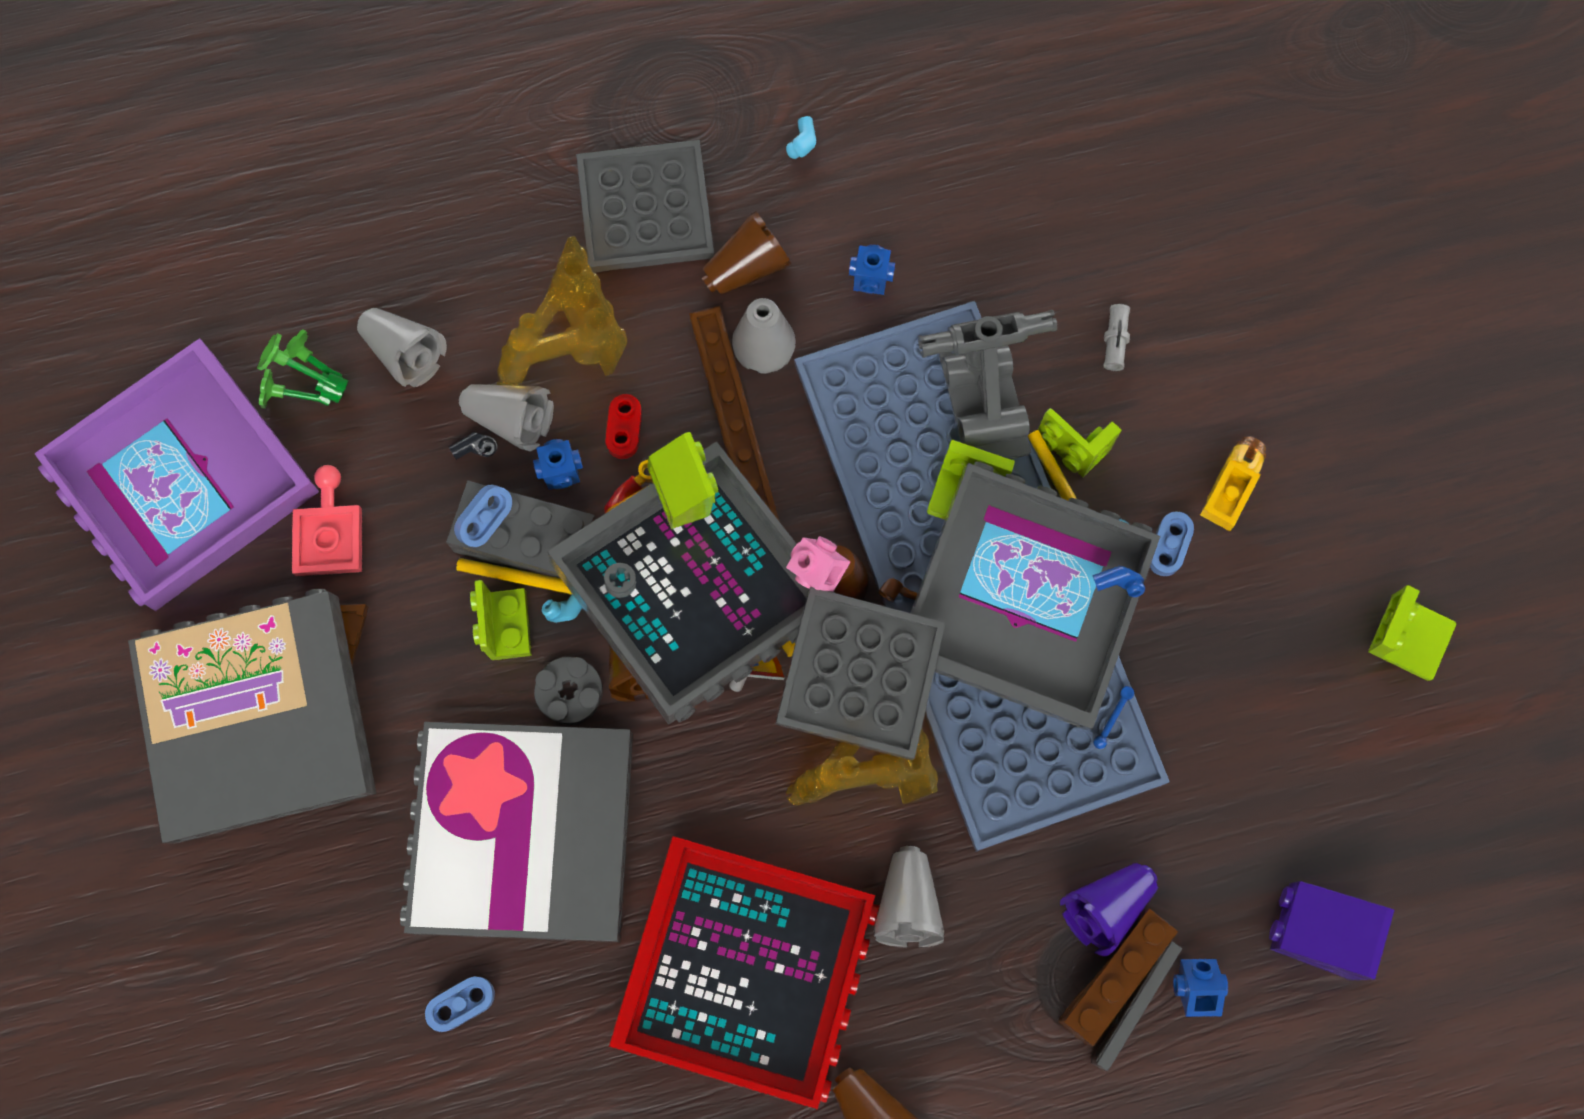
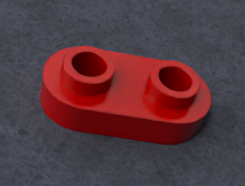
[605,394,642,459]

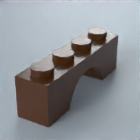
[1057,908,1178,1046]

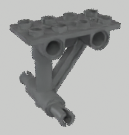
[918,309,1057,459]

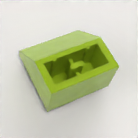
[647,432,718,529]

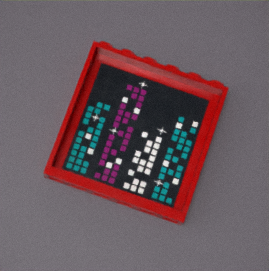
[609,836,879,1110]

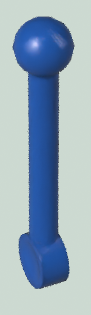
[1093,686,1134,749]

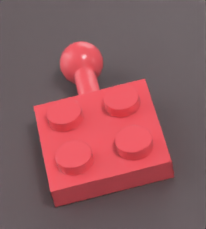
[292,465,362,576]

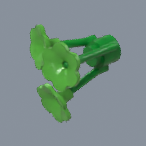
[257,329,349,409]

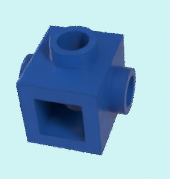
[849,245,895,295]
[533,439,583,490]
[1173,959,1228,1017]

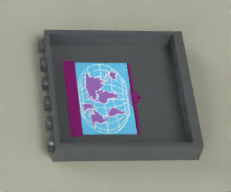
[910,462,1160,730]

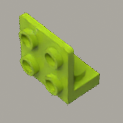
[1038,408,1122,477]
[927,439,1015,520]
[470,580,532,660]
[1368,585,1456,681]

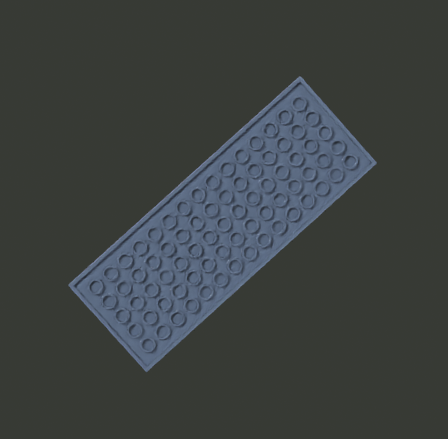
[794,301,1170,852]

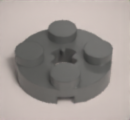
[534,657,603,726]

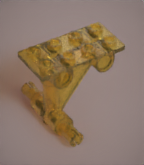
[496,236,627,386]
[786,728,938,805]

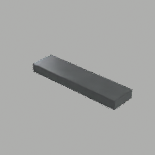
[1091,941,1182,1071]

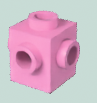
[786,536,850,592]

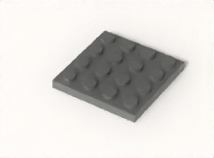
[576,140,714,273]
[775,587,945,760]

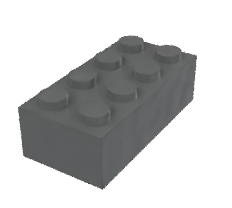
[446,481,596,578]

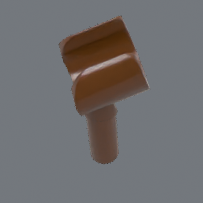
[878,578,917,602]

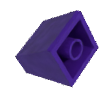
[1269,881,1394,980]

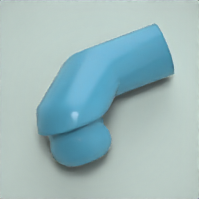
[542,594,582,623]

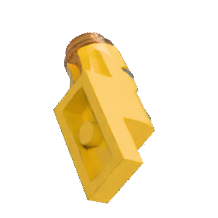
[1200,437,1266,531]

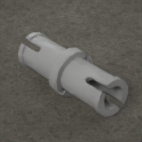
[1104,304,1130,371]

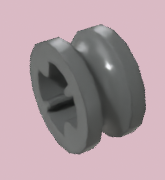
[604,563,636,598]

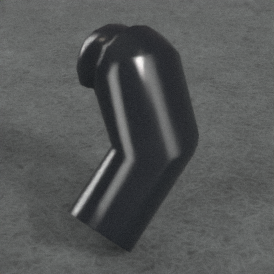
[448,432,498,460]

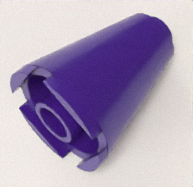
[1060,863,1158,956]

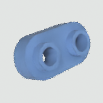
[454,485,512,547]
[1150,512,1194,576]
[425,977,495,1032]

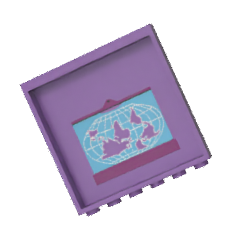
[35,338,319,611]

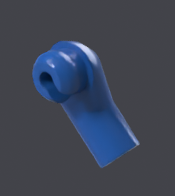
[1092,566,1145,597]

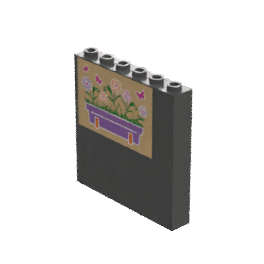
[128,589,377,843]

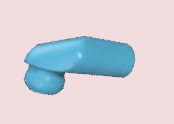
[786,116,816,159]

